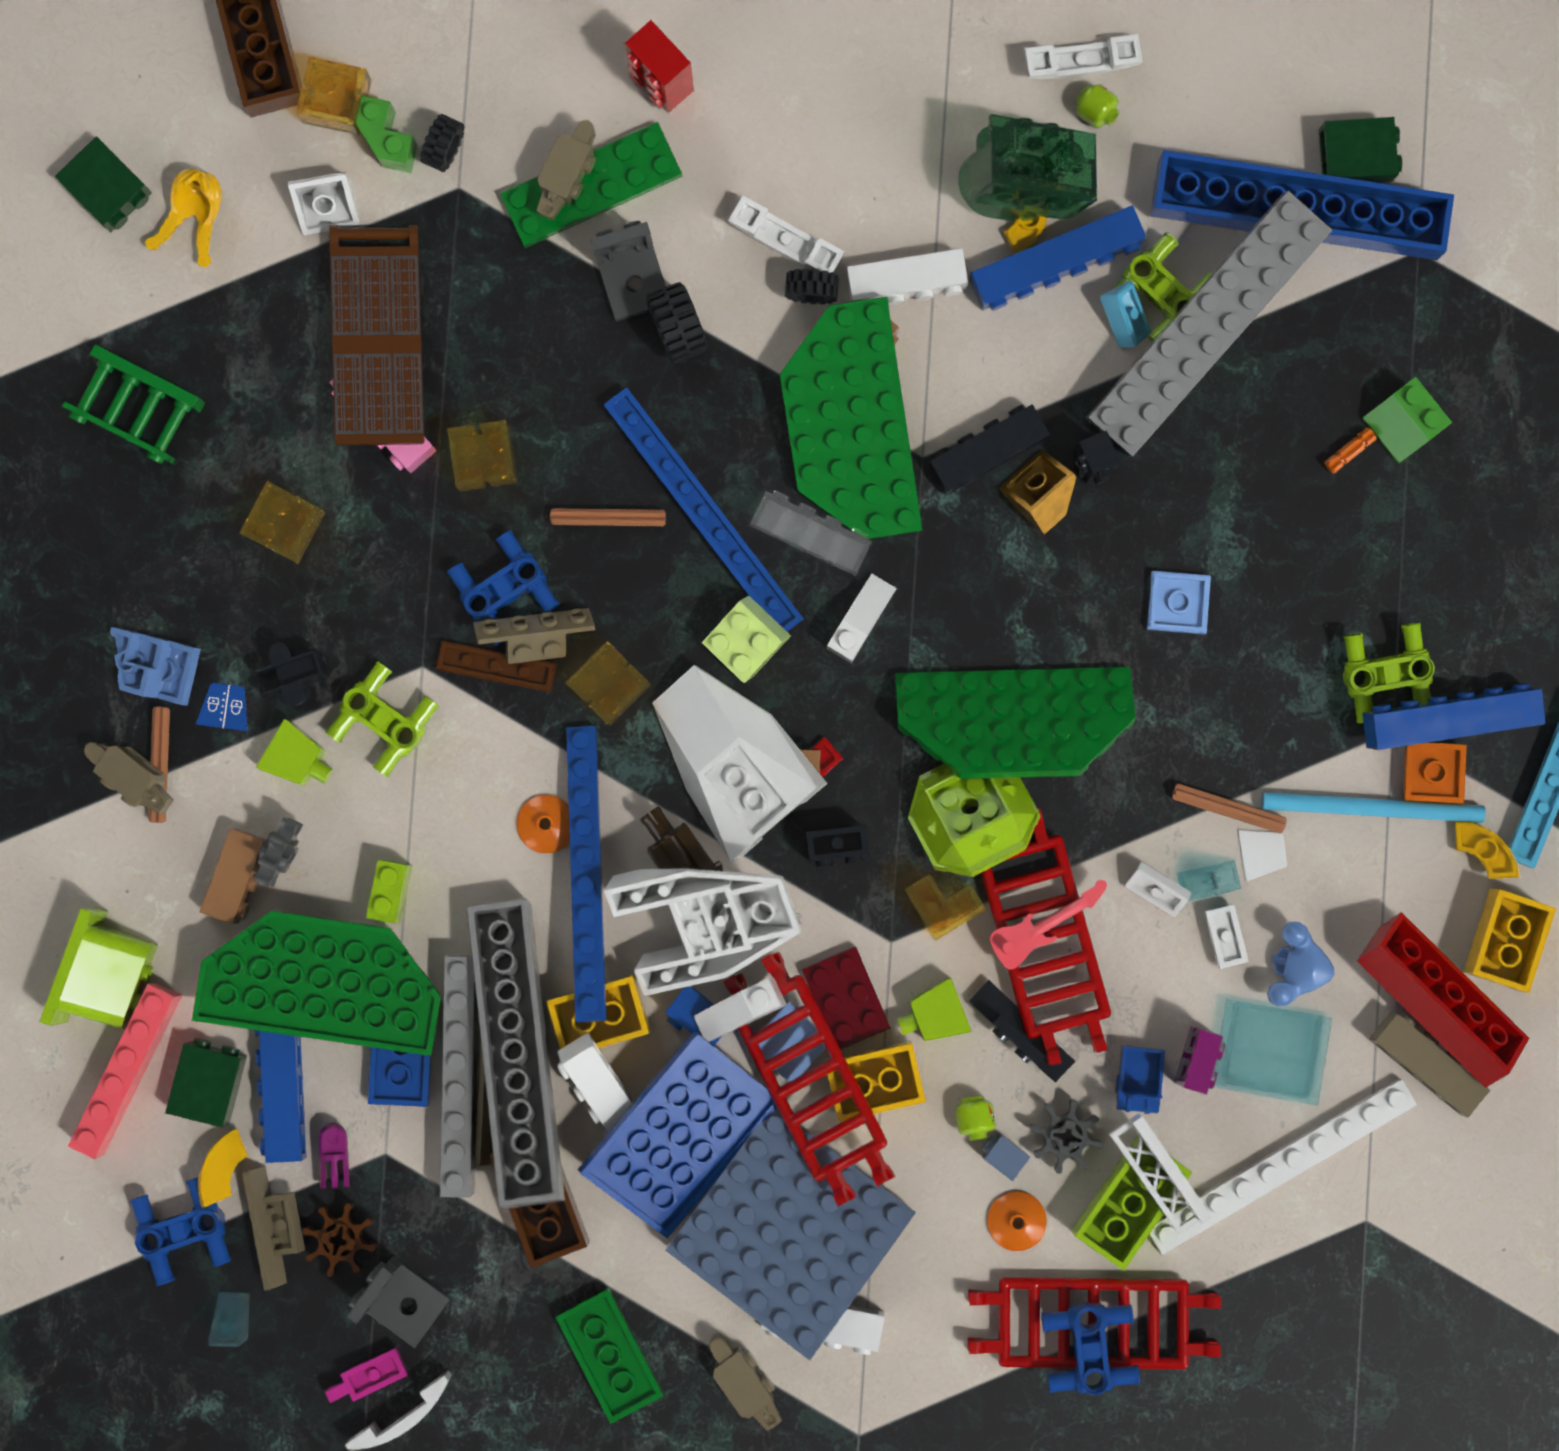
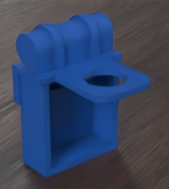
[1115,1045,1165,1114]

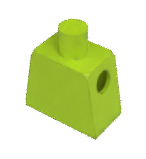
[256,719,333,786]
[897,977,972,1041]

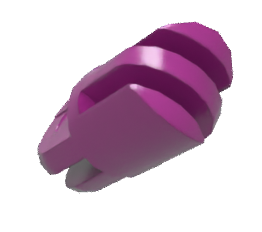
[318,1123,350,1189]

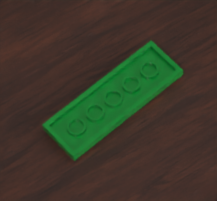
[500,122,683,248]

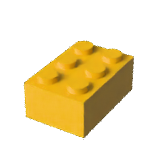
[1463,889,1556,993]
[546,974,651,1049]
[825,1041,926,1122]

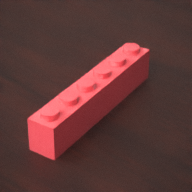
[68,982,183,1159]

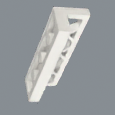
[1109,1114,1212,1235]

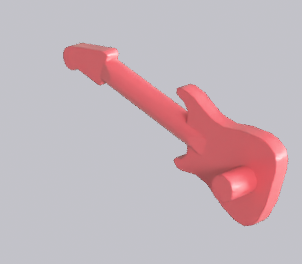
[989,880,1107,970]

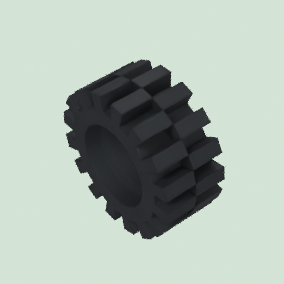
[420,114,465,172]
[785,269,839,304]

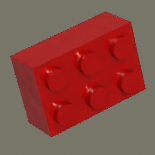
[625,20,694,113]

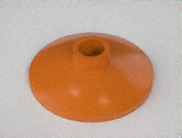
[517,795,570,854]
[987,1191,1047,1251]

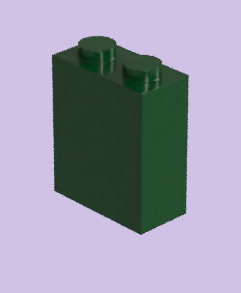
[1318,117,1402,183]
[54,136,152,233]
[165,1038,247,1128]

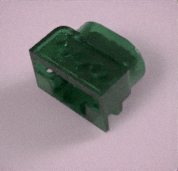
[958,114,1097,222]

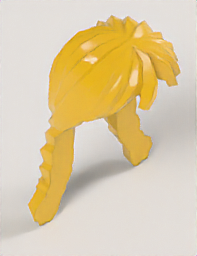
[145,168,222,268]

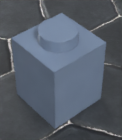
[982,1133,1030,1181]

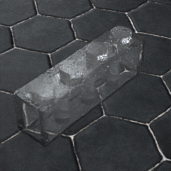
[751,490,872,576]

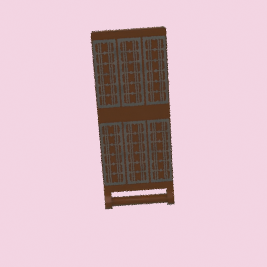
[329,225,424,446]

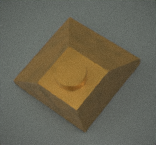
[999,450,1076,534]

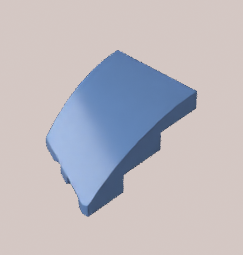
[110,627,201,706]

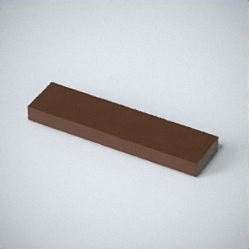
[436,641,557,693]

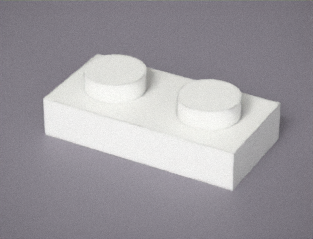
[1124,862,1192,917]
[1204,904,1249,969]

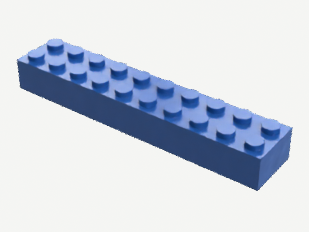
[1150,150,1455,260]

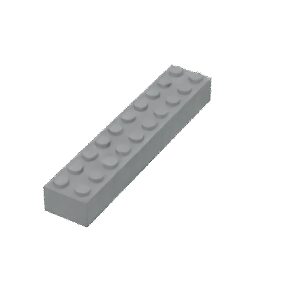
[1086,191,1332,457]
[467,898,565,1209]

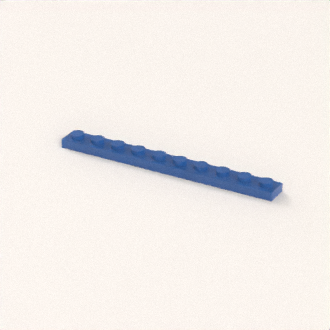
[604,387,804,632]
[566,726,607,1023]

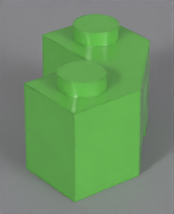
[355,95,417,173]

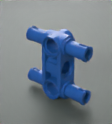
[447,530,560,646]
[129,1177,231,1286]
[1041,1302,1140,1396]

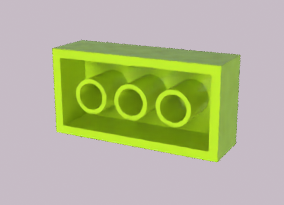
[1071,1135,1193,1271]

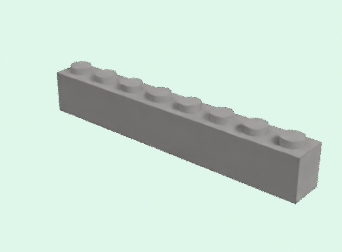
[440,955,478,1197]

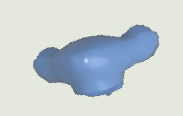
[1267,921,1335,1007]

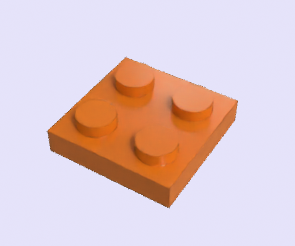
[1402,742,1467,804]

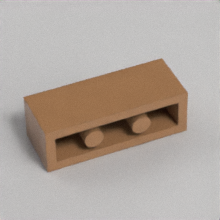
[199,828,266,924]

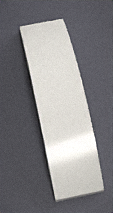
[1024,34,1143,79]
[728,195,845,273]
[345,1370,451,1450]

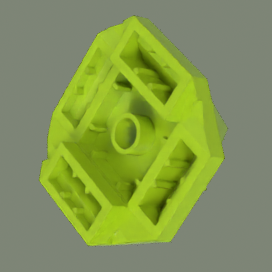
[908,763,1040,877]

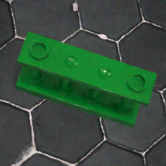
[62,345,205,465]

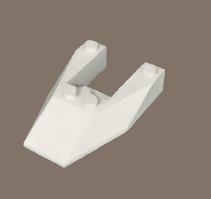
[604,869,801,996]

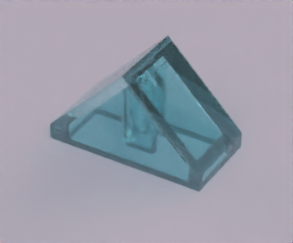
[1177,860,1241,901]
[208,1292,250,1347]

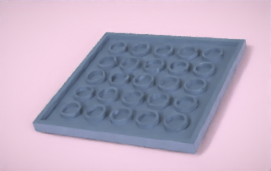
[665,1108,916,1361]

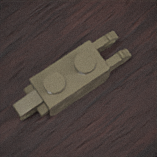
[536,119,596,221]
[84,742,174,814]
[709,1334,782,1431]

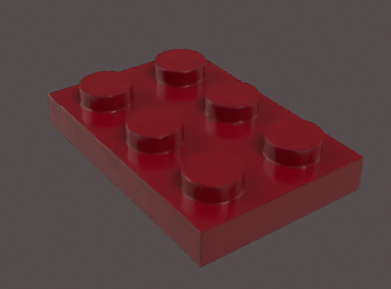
[802,946,891,1050]

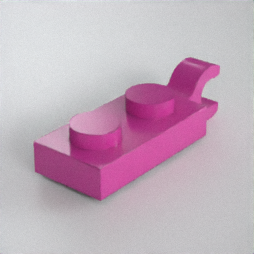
[325,1347,409,1403]

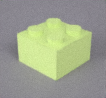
[702,596,791,683]

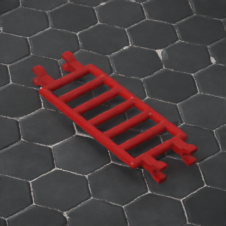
[981,808,1111,1066]
[723,952,896,1207]
[967,1277,1221,1370]

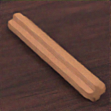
[550,508,666,526]
[148,707,170,823]
[1172,783,1287,833]

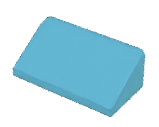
[1100,281,1152,348]

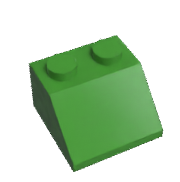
[1362,377,1452,464]

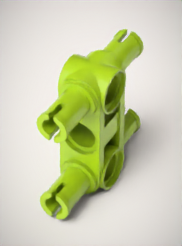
[1113,232,1212,342]
[1343,622,1435,723]
[325,661,440,777]

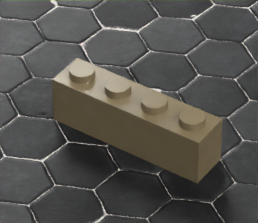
[1369,1012,1490,1118]

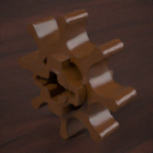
[303,1201,378,1277]

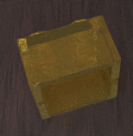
[296,57,372,135]
[447,420,518,492]
[240,481,325,564]
[565,641,651,726]

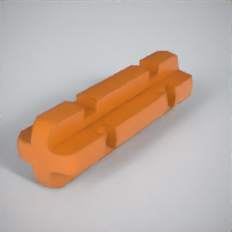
[1324,428,1377,473]

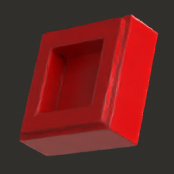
[809,737,843,777]

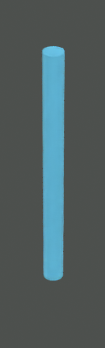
[1261,792,1486,823]

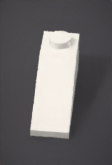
[826,574,897,664]
[694,978,787,1042]

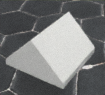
[288,171,360,236]

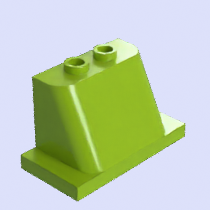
[39,907,158,1029]

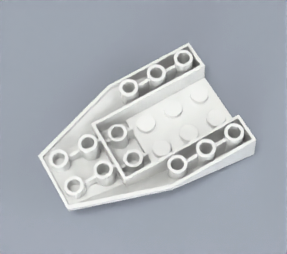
[652,665,827,862]

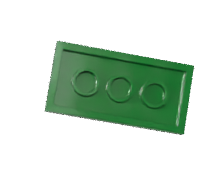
[555,1287,664,1424]

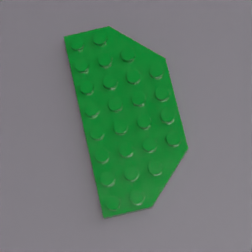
[779,296,922,540]
[895,667,1136,779]
[191,910,441,1056]

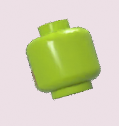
[1075,84,1120,128]
[955,1096,996,1141]

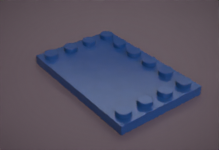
[578,1030,777,1239]

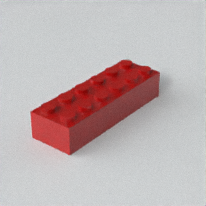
[1357,912,1530,1088]

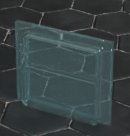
[1214,999,1332,1106]

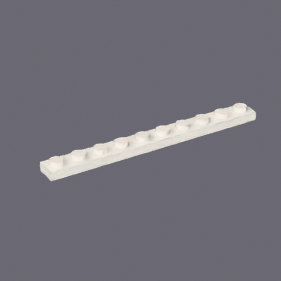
[1150,1078,1417,1255]

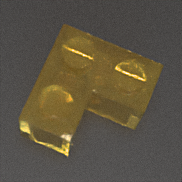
[903,874,986,941]

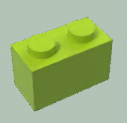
[366,860,412,924]

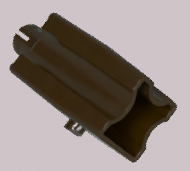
[640,806,723,871]

